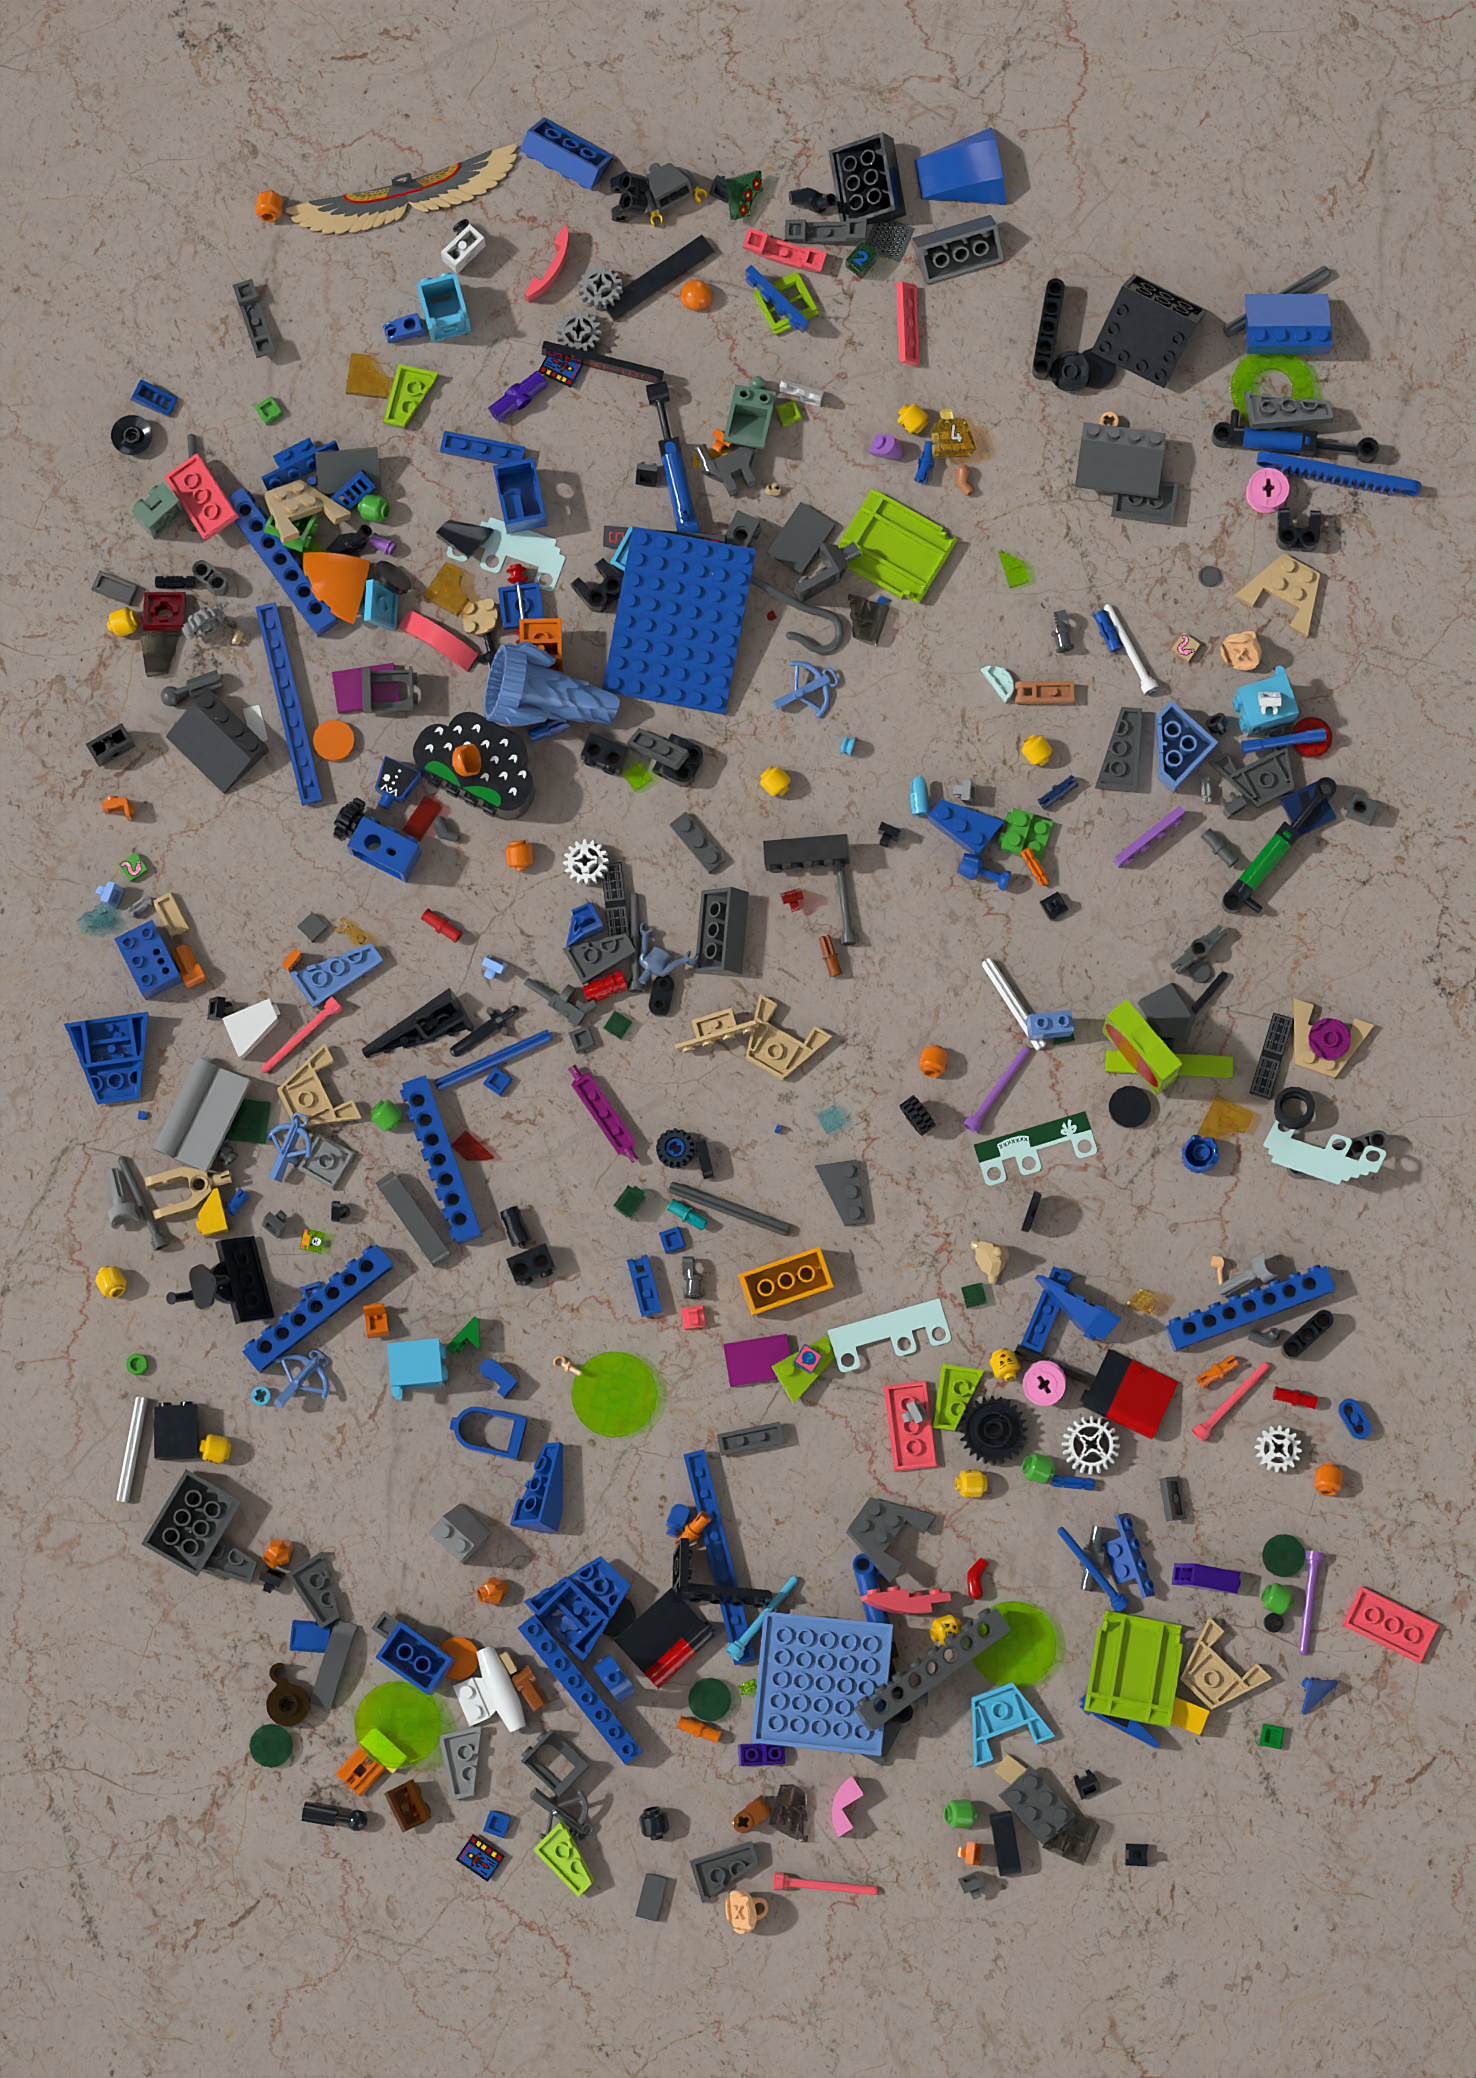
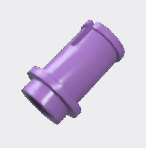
[368,532,397,555]

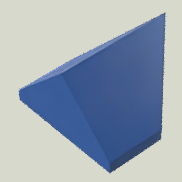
[566,902,604,947]

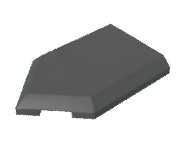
[1138,983,1196,1043]

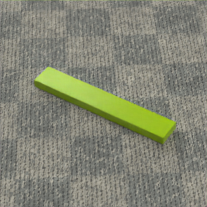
[1105,1050,1233,1079]

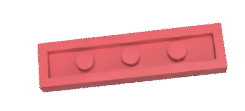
[896,281,920,366]

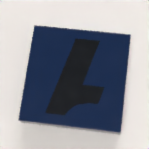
[1279,781,1337,837]

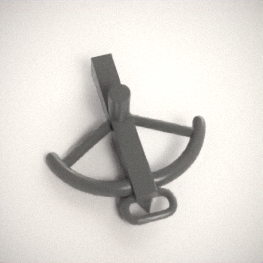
[530,1787,594,1841]

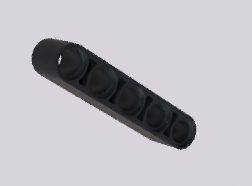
[1032,278,1065,380]

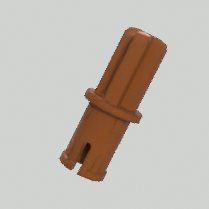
[819,935,843,978]

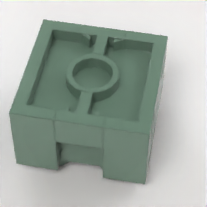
[132,482,185,539]

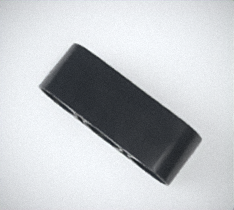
[1281,1310,1334,1360]
[989,1810,1022,1877]

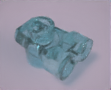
[76,903,114,934]

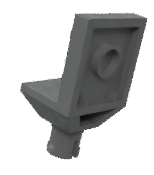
[796,542,861,603]

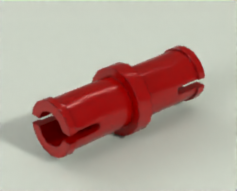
[421,908,463,943]
[1273,1386,1318,1409]

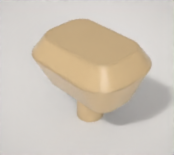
[765,483,781,496]
[231,629,246,645]

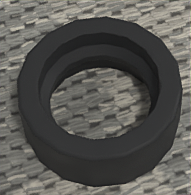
[1274,1087,1315,1129]

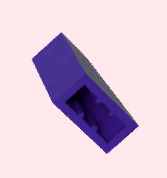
[1171,1563,1241,1594]

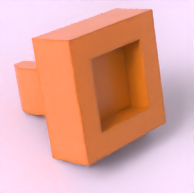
[712,428,735,453]
[956,1842,982,1866]

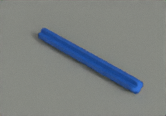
[434,1030,552,1091]

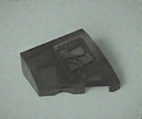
[848,594,889,646]
[140,631,182,677]
[769,1784,808,1842]

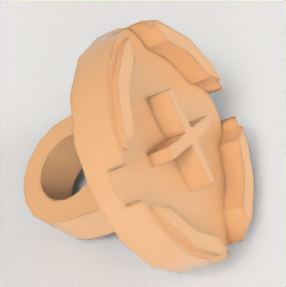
[1220,631,1262,671]
[725,1889,768,1934]

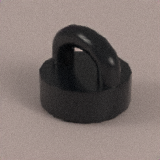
[331,1201,351,1222]

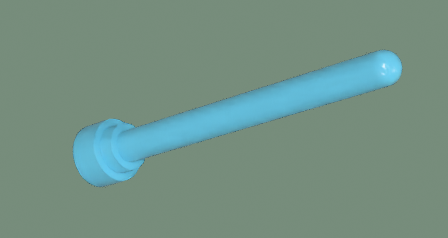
[725,1576,799,1661]

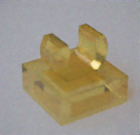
[1127,1288,1155,1314]

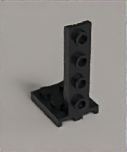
[672,1538,772,1608]

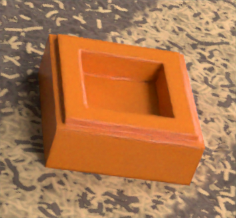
[282,949,303,973]

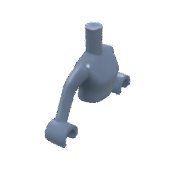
[638,923,698,984]

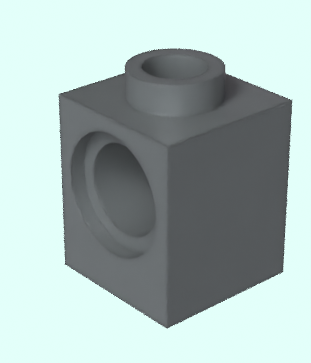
[1344,793,1378,826]

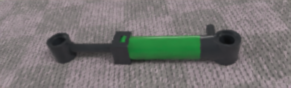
[1221,777,1337,914]

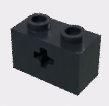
[86,723,136,767]

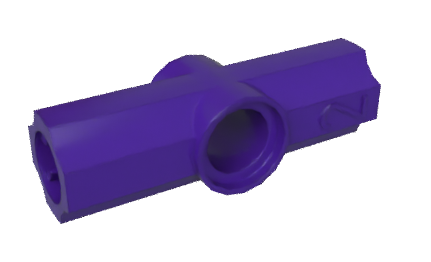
[488,371,548,423]

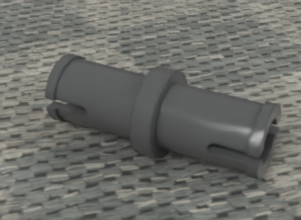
[1201,828,1239,868]

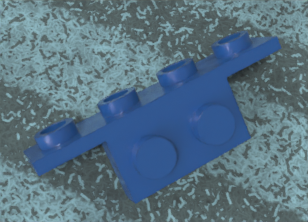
[261,437,340,491]
[1103,1513,1155,1598]

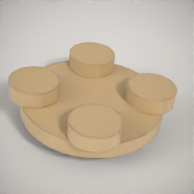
[462,598,499,635]

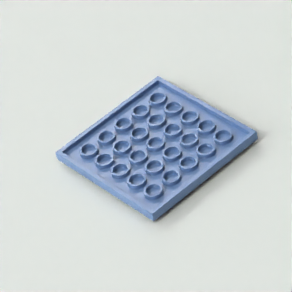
[751,1612,894,1756]

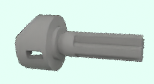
[106,1167,139,1229]
[1216,1251,1278,1298]

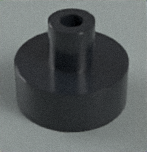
[1206,713,1228,735]

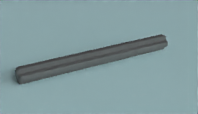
[1223,266,1330,337]
[669,1182,790,1236]

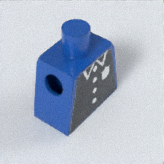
[375,756,422,810]

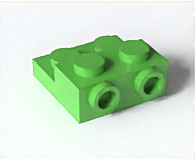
[264,513,319,552]
[998,808,1053,863]

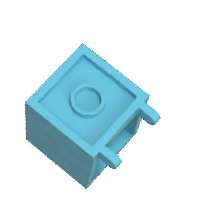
[416,273,471,342]
[1232,666,1299,737]
[387,1338,449,1400]

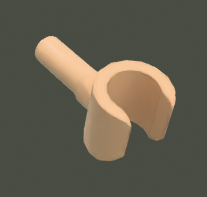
[1211,1256,1224,1285]

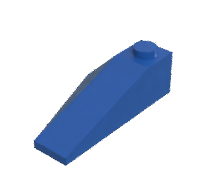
[1035,1275,1121,1342]
[510,1442,563,1533]

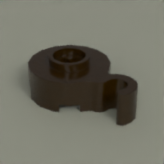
[266,1663,311,1727]

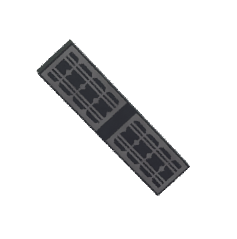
[602,862,630,938]
[1249,1013,1294,1099]

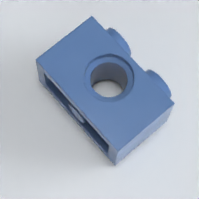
[1026,1010,1074,1041]

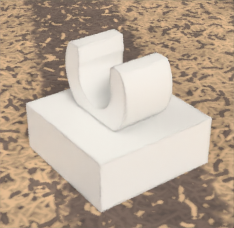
[1258,692,1281,714]

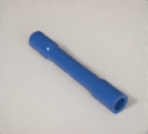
[1241,728,1326,754]

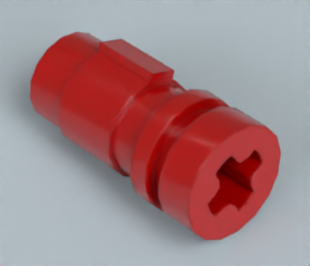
[582,970,628,1002]

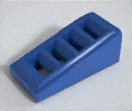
[130,379,178,417]
[331,469,376,511]

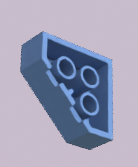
[1155,700,1218,793]

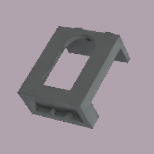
[362,666,418,714]
[521,1729,590,1798]

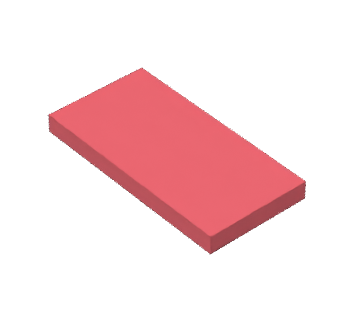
[164,453,239,541]
[884,1381,937,1472]
[1342,1586,1439,1664]

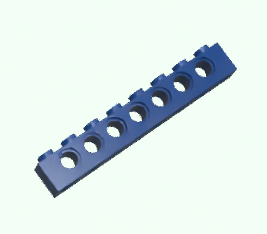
[227,487,338,637]
[400,1075,483,1245]
[242,1245,394,1374]
[1165,1264,1336,1352]
[518,1615,643,1765]

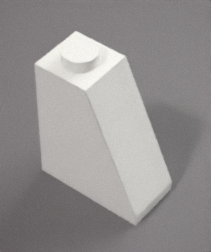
[222,999,281,1060]

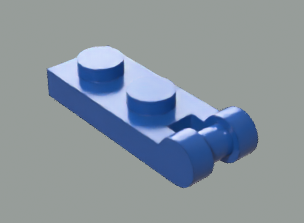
[627,1255,662,1317]

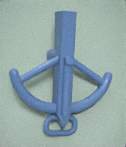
[772,661,839,718]
[266,1112,312,1183]
[274,1350,329,1409]

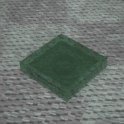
[224,1099,271,1145]

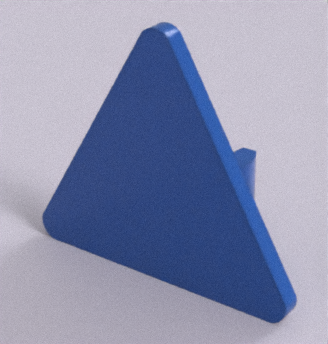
[1301,1677,1338,1715]

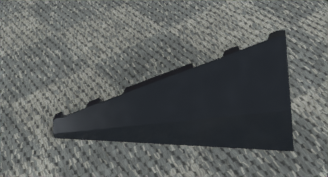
[362,988,474,1058]

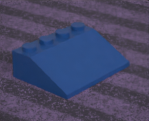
[1245,294,1332,354]

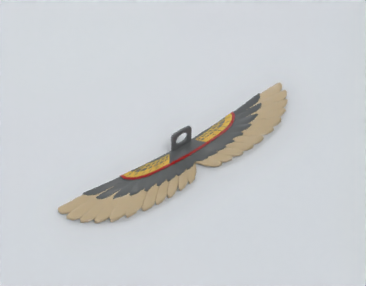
[285,144,517,235]

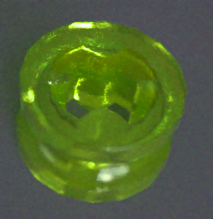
[738,1678,757,1696]

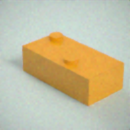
[737,1246,834,1316]

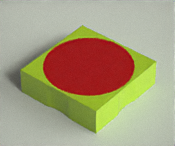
[1102,999,1182,1096]

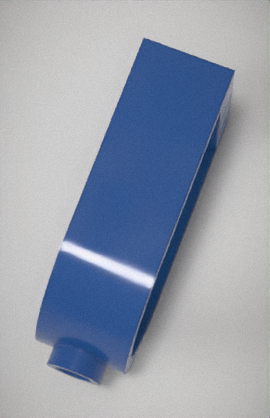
[450,1406,528,1461]
[593,1655,637,1704]

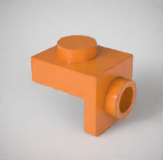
[101,796,135,821]
[363,1303,389,1339]

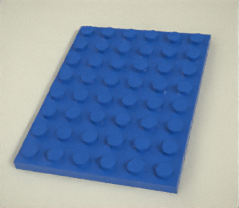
[602,526,756,715]

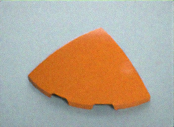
[303,552,370,624]

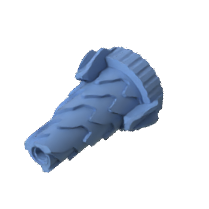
[484,641,620,726]

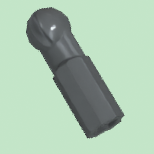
[160,670,223,707]

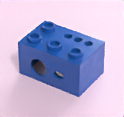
[493,458,547,534]
[347,816,422,883]
[114,920,184,1000]

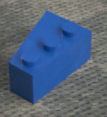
[927,799,1004,856]

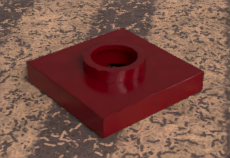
[142,592,186,631]

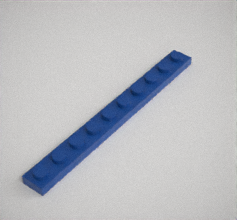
[255,602,323,806]
[683,1450,756,1665]

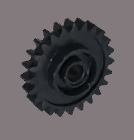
[959,1396,1028,1465]

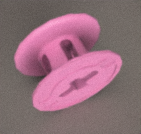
[1246,468,1289,514]
[1023,1361,1066,1406]

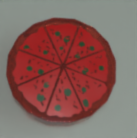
[1291,717,1333,758]

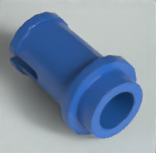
[224,1188,250,1216]

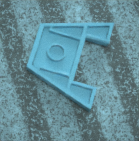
[971,1682,1055,1767]

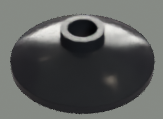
[111,415,152,455]

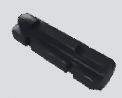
[155,576,196,588]

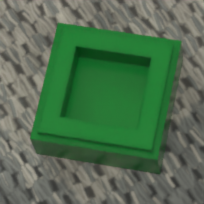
[1259,1724,1285,1750]

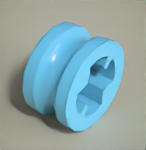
[840,735,855,756]
[251,1386,271,1406]

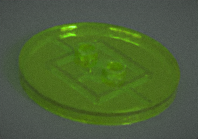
[571,1351,657,1438]
[972,1601,1057,1688]
[354,1681,442,1769]

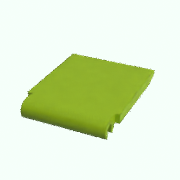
[838,489,957,603]
[1084,1610,1183,1728]

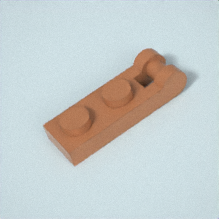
[1015,681,1074,705]

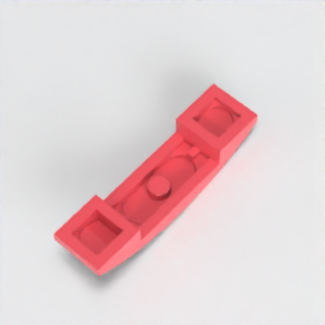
[524,225,569,303]
[742,228,827,272]
[398,610,479,672]

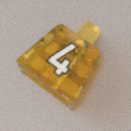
[931,409,976,458]

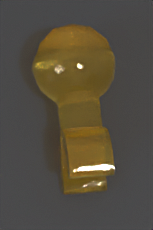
[334,918,366,945]

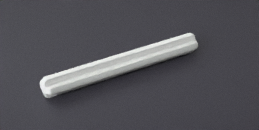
[982,958,1046,1050]
[117,1397,148,1503]

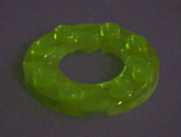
[1230,354,1314,430]

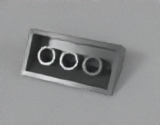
[912,215,1004,284]
[694,887,749,976]

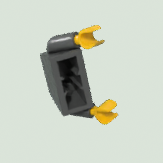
[643,163,707,227]

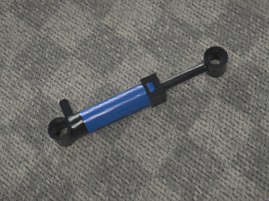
[1211,409,1379,463]

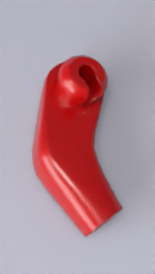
[967,1557,989,1600]

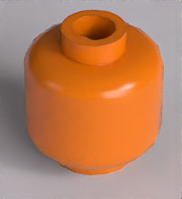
[255,190,283,222]
[505,840,534,871]
[919,1044,948,1078]
[1314,1463,1343,1496]

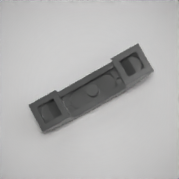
[785,218,867,244]
[233,279,276,358]
[310,1620,357,1709]

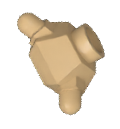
[970,1240,1009,1284]

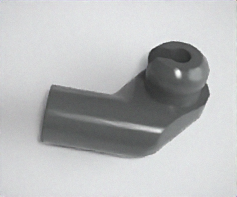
[432,816,459,843]
[1248,1327,1280,1347]

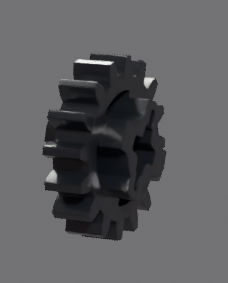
[333,797,366,841]

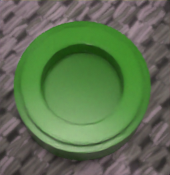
[126,1353,148,1376]

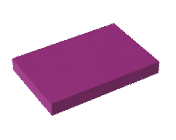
[332,663,400,714]
[723,1334,790,1387]

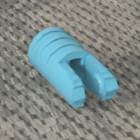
[910,776,930,817]

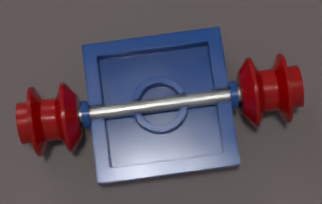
[498,564,544,644]

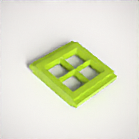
[753,271,819,335]

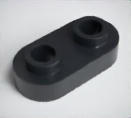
[649,975,674,1017]

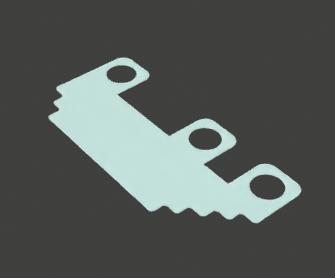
[447,517,565,591]
[1263,1120,1386,1184]

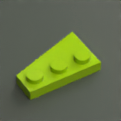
[383,364,439,429]
[772,1335,835,1404]
[932,1364,984,1431]
[533,1820,595,1897]

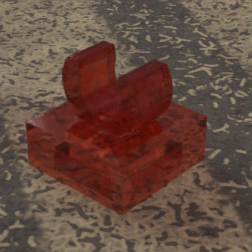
[780,888,804,912]

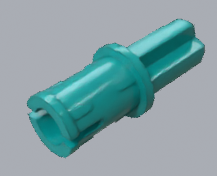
[667,1198,708,1230]

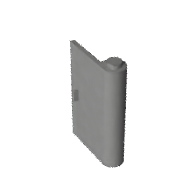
[152,1055,252,1173]

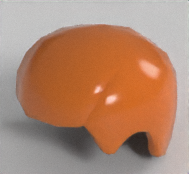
[680,279,713,311]
[452,744,481,777]

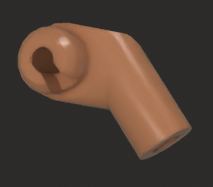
[955,464,974,496]

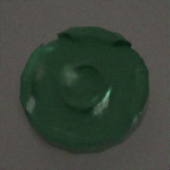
[1262,1534,1305,1578]
[688,1678,731,1722]
[249,1724,293,1768]

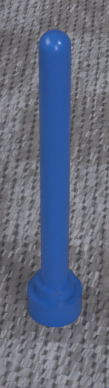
[1057,1527,1129,1612]

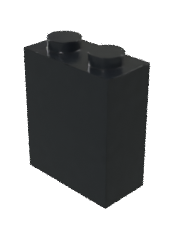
[153,1401,200,1460]

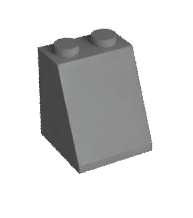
[428,1503,492,1565]

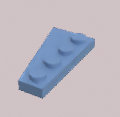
[290,943,384,1009]

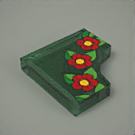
[726,170,763,220]

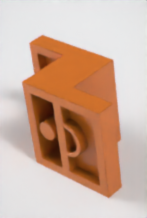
[519,618,563,672]

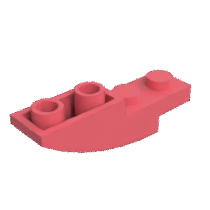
[861,1586,951,1615]

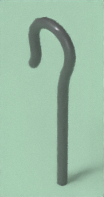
[750,575,844,654]

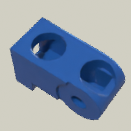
[383,313,426,343]
[480,1359,518,1399]

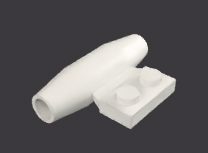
[453,1645,526,1732]

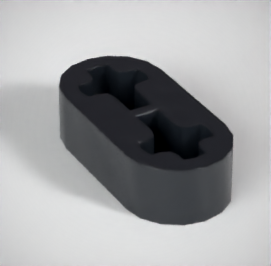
[695,1139,714,1180]

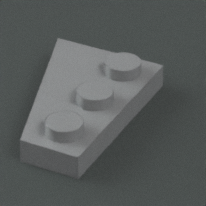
[439,1726,482,1800]

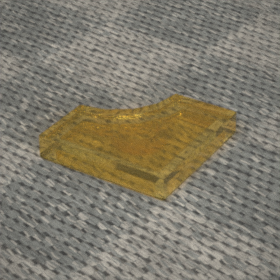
[346,353,390,399]
[423,562,469,617]
[1197,1095,1254,1142]

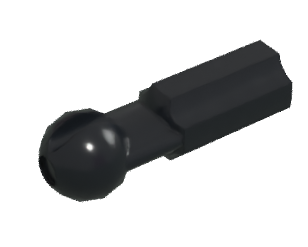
[302,1801,368,1831]

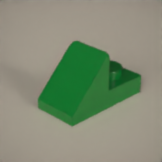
[445,1316,480,1355]

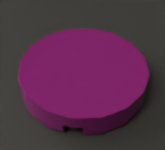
[1308,1018,1351,1060]

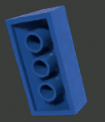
[520,117,614,190]

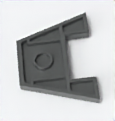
[1209,724,1294,809]
[846,1497,936,1583]

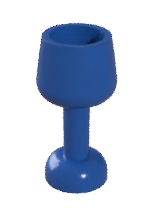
[957,853,1011,891]

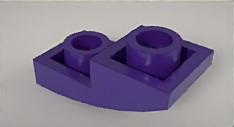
[738,1743,785,1766]

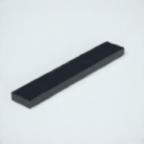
[605,234,714,321]

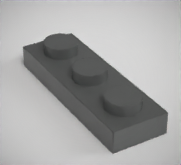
[627,728,689,770]
[670,812,725,874]
[717,1422,784,1456]

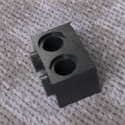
[580,732,629,776]
[506,1243,556,1286]

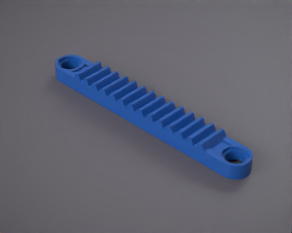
[1256,451,1421,496]

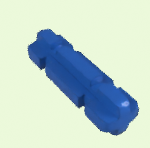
[1052,1475,1095,1490]

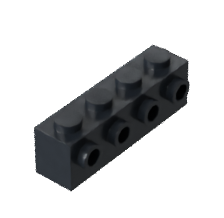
[763,834,850,873]

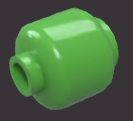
[358,494,390,523]
[370,1100,402,1131]
[1022,1453,1056,1484]
[1261,1583,1295,1615]
[944,1799,978,1829]

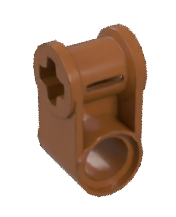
[733,1795,774,1833]

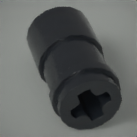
[500,1206,531,1248]

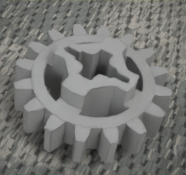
[578,265,623,310]
[556,309,601,351]
[181,606,226,640]

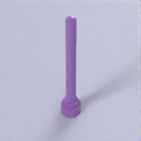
[963,1046,1030,1133]
[1299,1551,1324,1655]

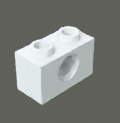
[441,224,486,274]

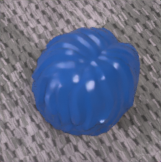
[1182,1134,1220,1174]

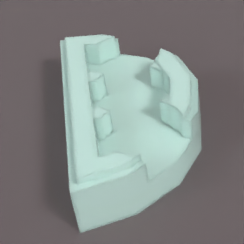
[981,666,1014,703]

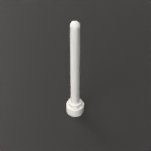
[1104,604,1159,695]

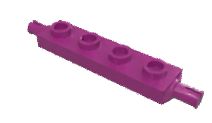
[568,1064,639,1163]

